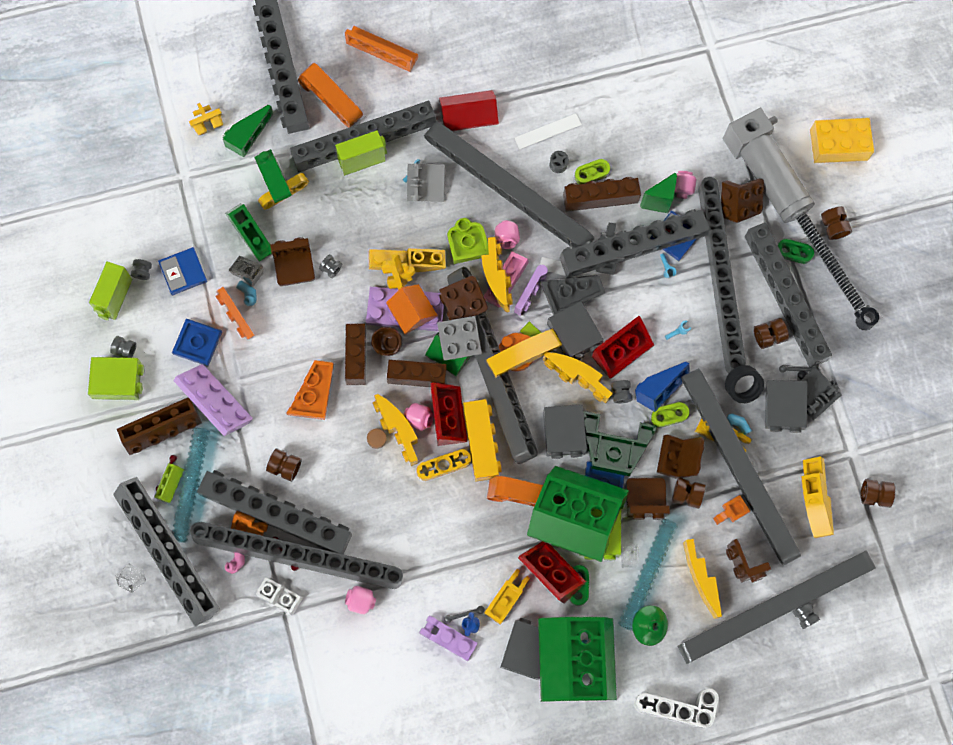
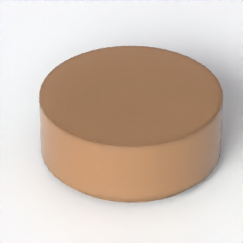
[367,428,386,449]

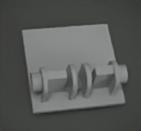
[407,163,445,202]
[437,316,482,360]

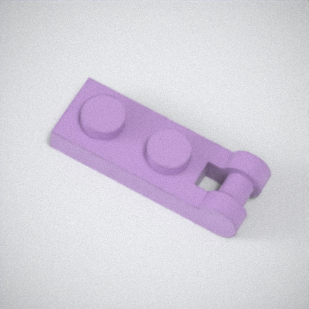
[514,265,548,316]
[419,615,478,661]

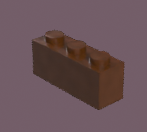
[345,324,366,385]
[387,359,446,387]

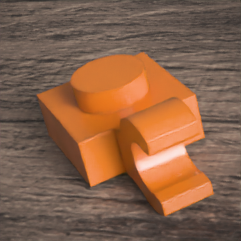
[713,495,750,525]
[231,511,268,536]

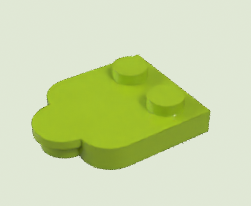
[447,218,489,264]

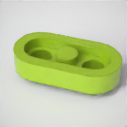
[574,159,610,184]
[651,402,689,427]

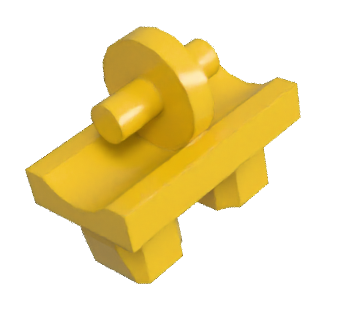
[189,103,223,136]
[382,254,415,290]

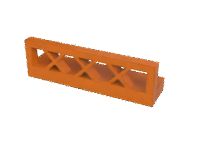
[345,26,418,72]

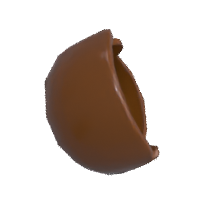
[371,327,402,356]

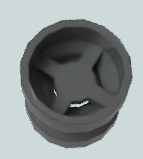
[110,336,136,358]
[611,380,633,404]
[792,602,820,629]

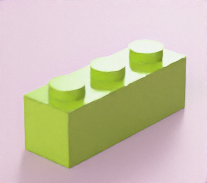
[154,463,184,503]

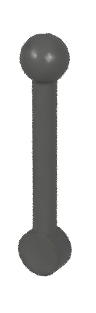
[779,365,819,373]
[444,606,485,623]

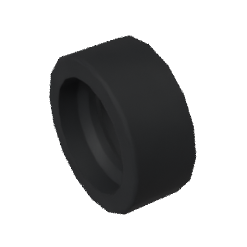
[725,365,764,404]

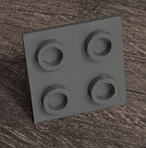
[800,367,842,420]

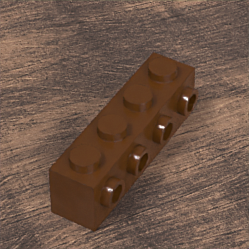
[563,177,641,212]
[117,397,202,455]

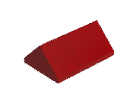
[439,90,499,131]
[592,316,654,379]
[430,383,467,446]
[518,541,586,604]

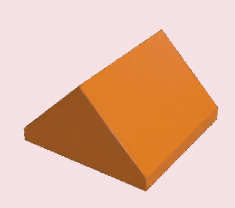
[386,284,438,335]

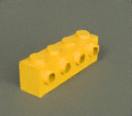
[463,399,502,482]

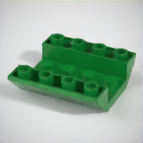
[527,466,629,562]
[538,617,617,702]

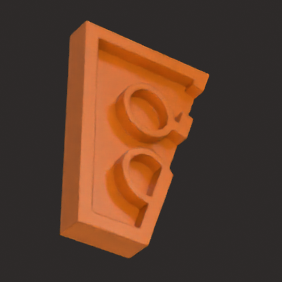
[215,287,254,340]
[286,360,334,420]

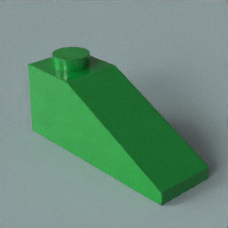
[223,105,273,157]
[254,149,292,203]
[225,203,272,262]

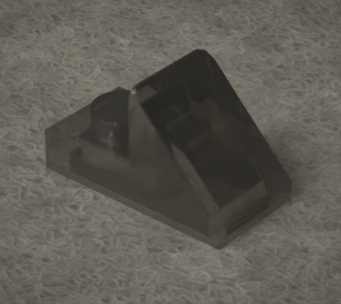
[229,256,264,287]

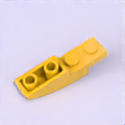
[481,237,513,312]
[368,248,446,272]
[543,352,613,403]
[372,394,418,466]
[801,456,834,538]

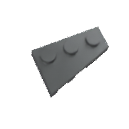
[540,275,606,315]

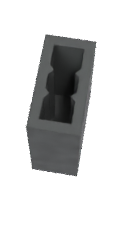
[547,301,604,360]
[765,380,807,433]
[543,405,587,459]
[500,618,540,680]

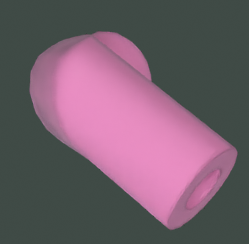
[225,553,245,574]

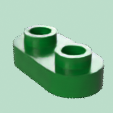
[777,239,814,264]
[569,565,589,606]

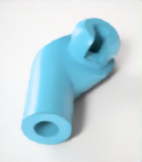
[236,280,257,306]
[727,414,752,435]

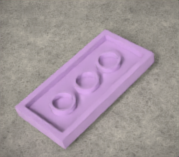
[366,287,444,332]
[173,364,253,436]

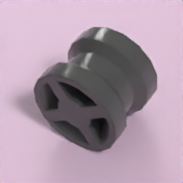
[549,151,569,173]
[319,254,342,278]
[130,259,152,280]

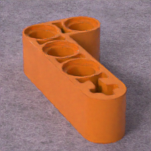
[298,63,363,128]
[487,476,565,506]

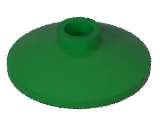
[632,605,668,646]

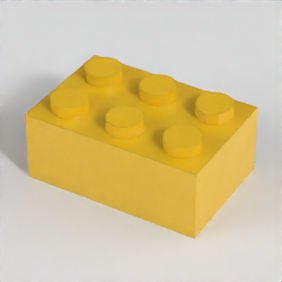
[810,118,874,163]

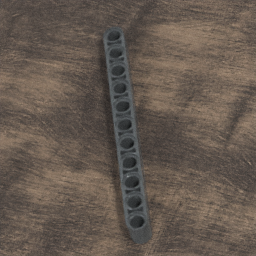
[424,121,594,248]
[698,177,746,374]
[447,266,538,464]
[681,368,801,566]
[190,522,403,589]
[677,550,876,664]

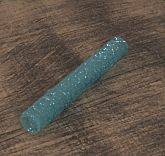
[171,427,210,543]
[618,519,678,631]

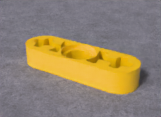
[258,173,309,210]
[417,449,471,481]

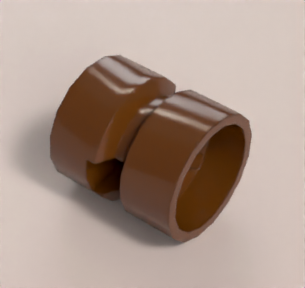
[821,206,853,240]
[754,318,789,349]
[266,448,302,482]
[672,477,706,509]
[861,479,895,508]

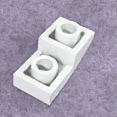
[255,577,303,615]

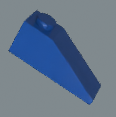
[635,362,690,412]

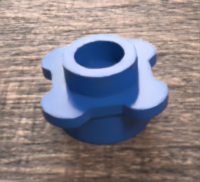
[462,612,480,636]

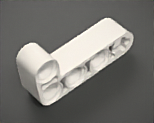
[634,689,719,728]

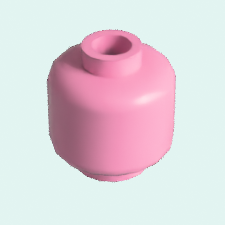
[674,171,696,199]
[495,220,520,249]
[404,403,434,431]
[345,586,376,615]

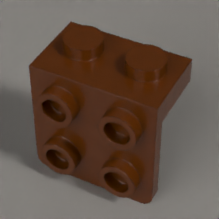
[721,178,764,223]
[270,237,315,286]
[439,276,488,320]
[657,434,704,479]
[626,478,670,520]
[726,539,771,583]

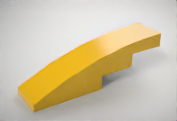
[486,328,562,378]
[683,539,722,619]

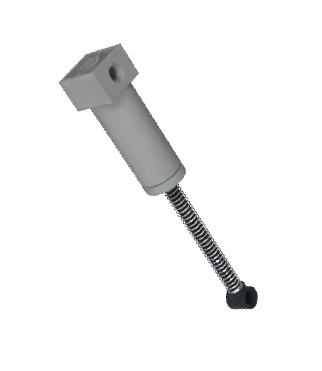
[722,107,879,331]

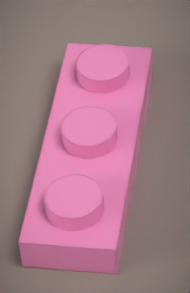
[483,252,529,308]

